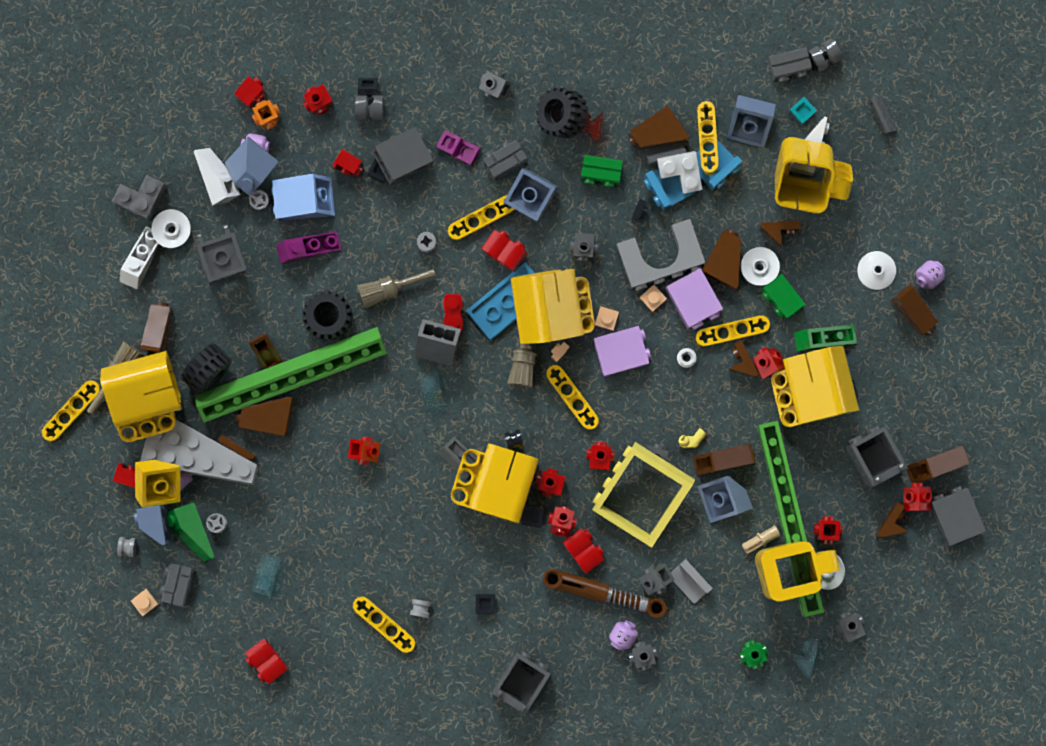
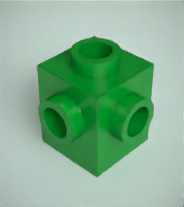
[739,640,769,669]

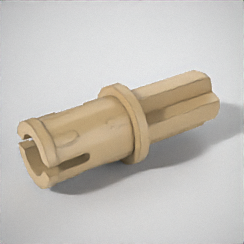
[742,525,780,554]

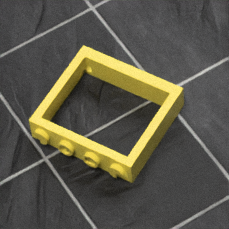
[592,442,695,548]

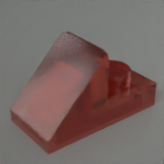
[582,112,603,144]

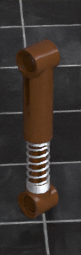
[543,569,667,618]

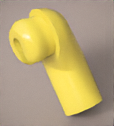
[678,428,707,449]

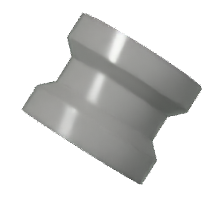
[249,189,269,210]
[417,232,436,253]
[206,513,227,533]
[117,537,137,558]
[410,599,431,618]

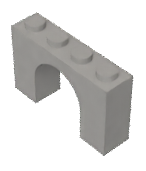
[616,219,705,291]

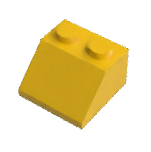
[135,460,181,508]

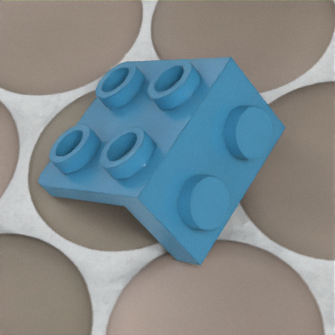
[696,139,742,190]
[643,169,695,211]

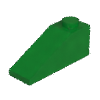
[794,324,857,352]
[166,502,215,562]

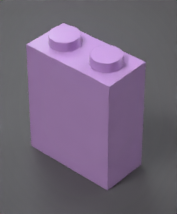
[665,268,723,330]
[593,326,651,377]

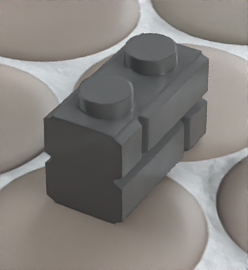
[767,47,812,83]
[483,139,528,181]
[159,563,195,607]

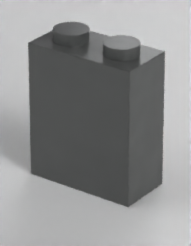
[372,127,434,185]
[415,319,461,366]
[931,486,986,546]

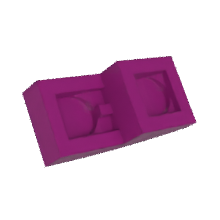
[436,130,481,166]

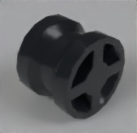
[504,429,524,451]

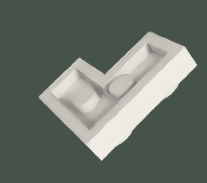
[657,151,702,194]

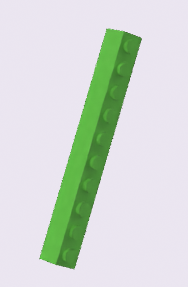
[195,327,387,422]
[756,421,824,617]

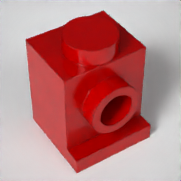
[332,149,364,177]
[113,463,135,488]

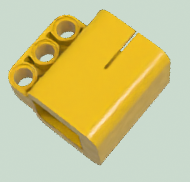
[775,137,853,213]
[510,269,595,344]
[771,346,859,427]
[100,351,181,442]
[451,443,539,524]
[755,541,840,601]

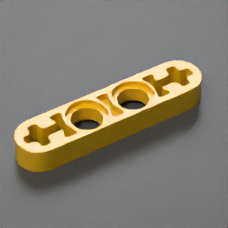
[697,101,719,175]
[448,195,515,241]
[695,316,770,347]
[546,365,599,430]
[42,380,101,441]
[353,597,415,653]

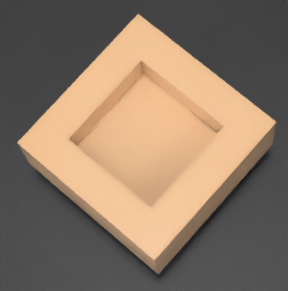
[640,285,667,312]
[595,306,619,331]
[551,342,570,363]
[131,589,159,616]

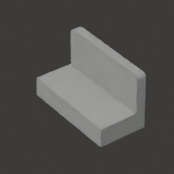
[671,559,713,603]

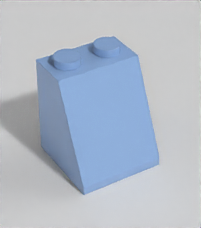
[272,174,335,220]

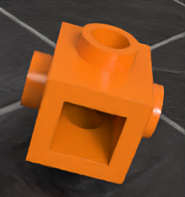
[252,100,281,130]

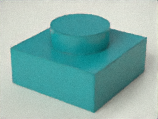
[789,97,817,125]

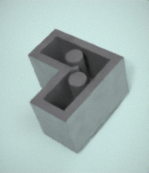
[112,175,167,221]

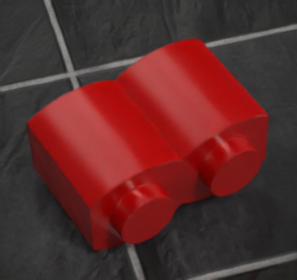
[481,230,528,272]
[443,294,463,335]
[562,528,605,574]
[245,638,289,684]

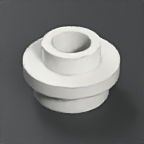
[677,348,696,368]

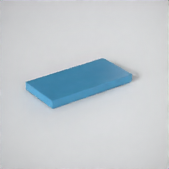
[466,262,534,341]

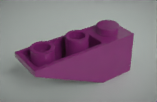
[276,231,341,264]

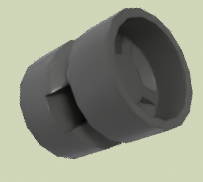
[808,38,843,73]
[355,95,384,121]

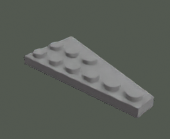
[140,417,258,486]

